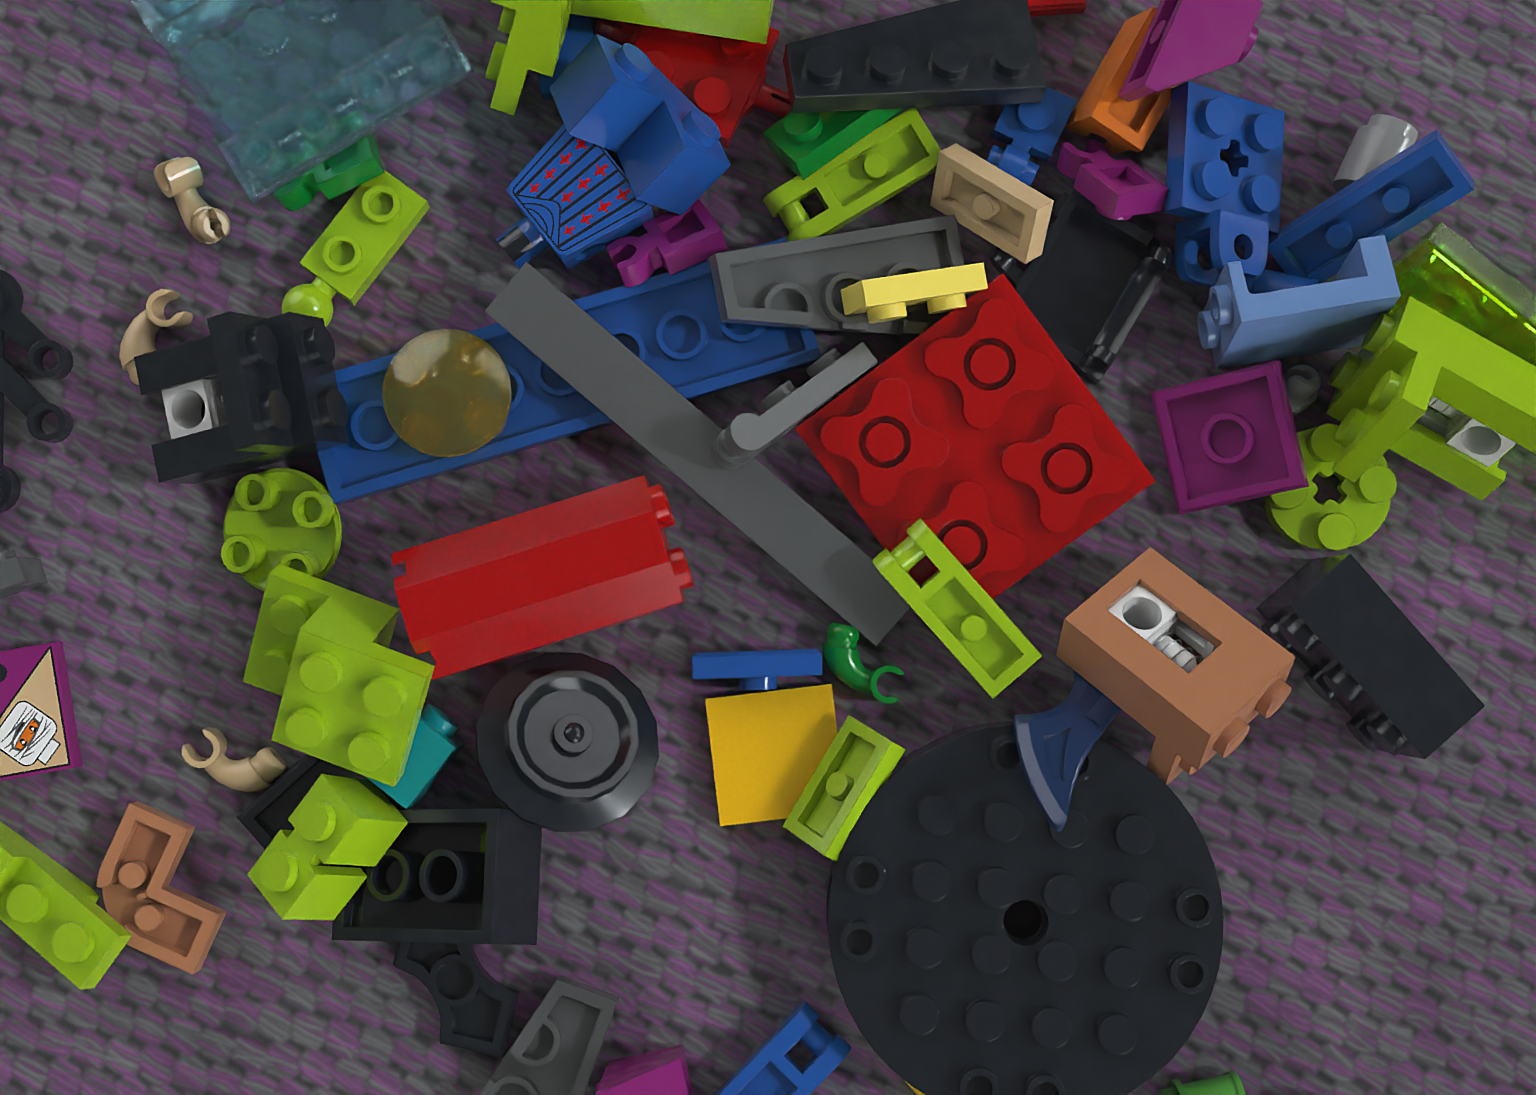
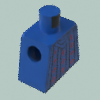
[495,124,655,270]

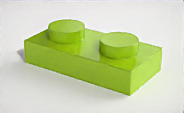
[783,715,906,862]

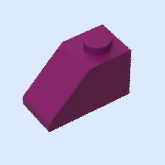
[1118,0,1264,102]

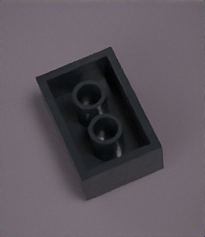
[1256,554,1485,759]

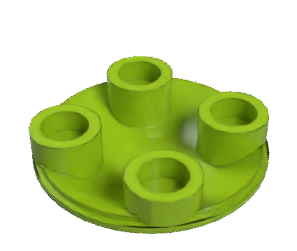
[221,468,342,591]

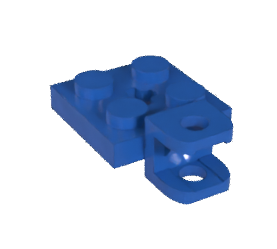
[1165,81,1285,288]

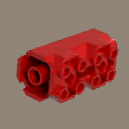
[391,475,695,680]

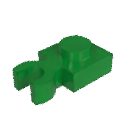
[269,114,385,211]

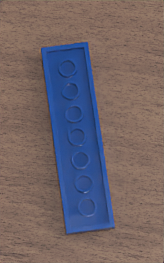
[317,238,821,506]

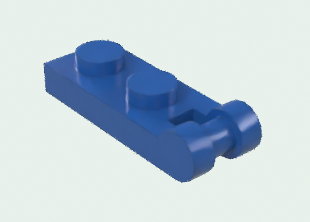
[714,1001,852,1095]

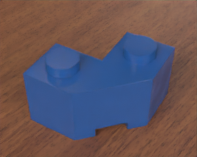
[549,34,730,215]

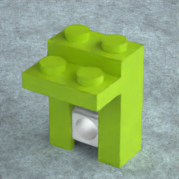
[1326,296,1536,501]

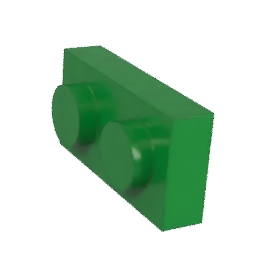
[763,108,904,180]

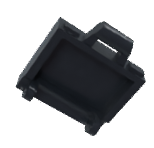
[989,189,1175,385]

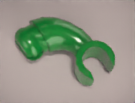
[822,622,905,703]

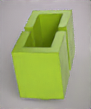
[247,774,408,920]

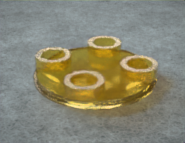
[382,329,512,457]

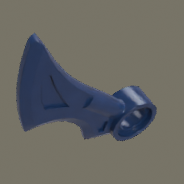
[1014,670,1121,832]

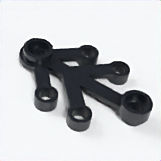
[0,269,74,513]

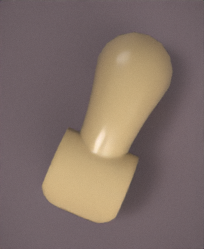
[154,157,230,244]
[119,289,193,385]
[182,727,287,792]

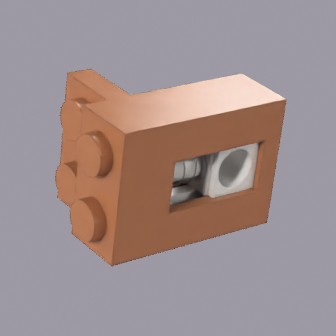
[1056,547,1296,785]

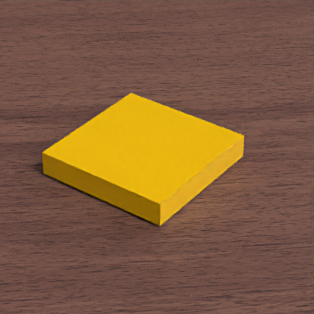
[705,683,838,826]

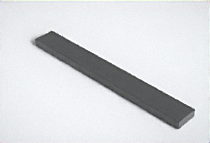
[485,262,910,646]

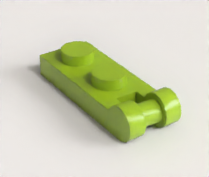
[763,108,941,242]
[871,518,1042,699]

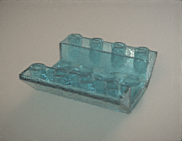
[131,0,475,203]

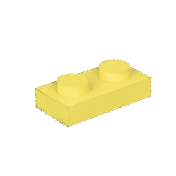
[840,262,988,323]

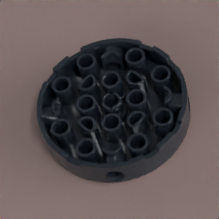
[826,721,1224,1095]

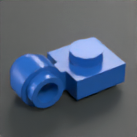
[986,87,1076,186]

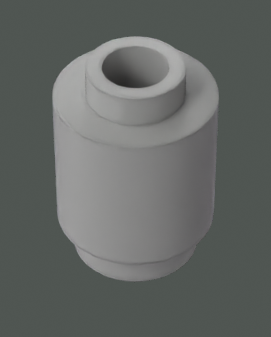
[1332,114,1418,193]

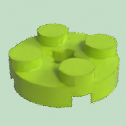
[1263,423,1397,552]

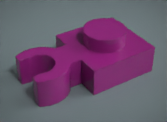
[1056,139,1169,220]
[606,198,728,288]

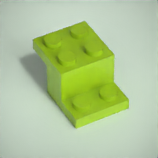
[243,563,435,787]

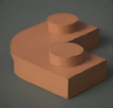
[96,801,227,975]

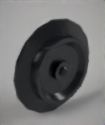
[475,653,659,832]

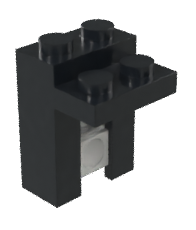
[134,311,349,484]

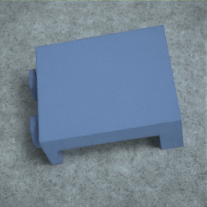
[1197,235,1401,369]

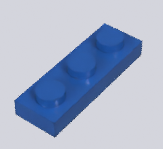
[1268,129,1474,283]

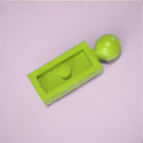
[282,170,430,327]

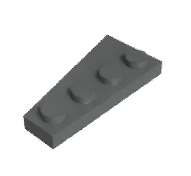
[709,214,971,338]
[479,975,619,1095]

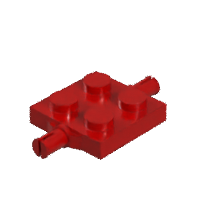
[595,19,791,148]

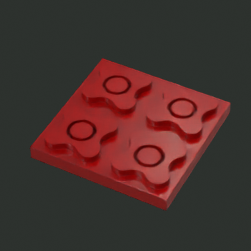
[795,273,1156,599]

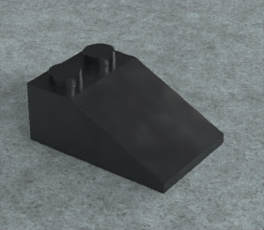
[331,808,542,945]

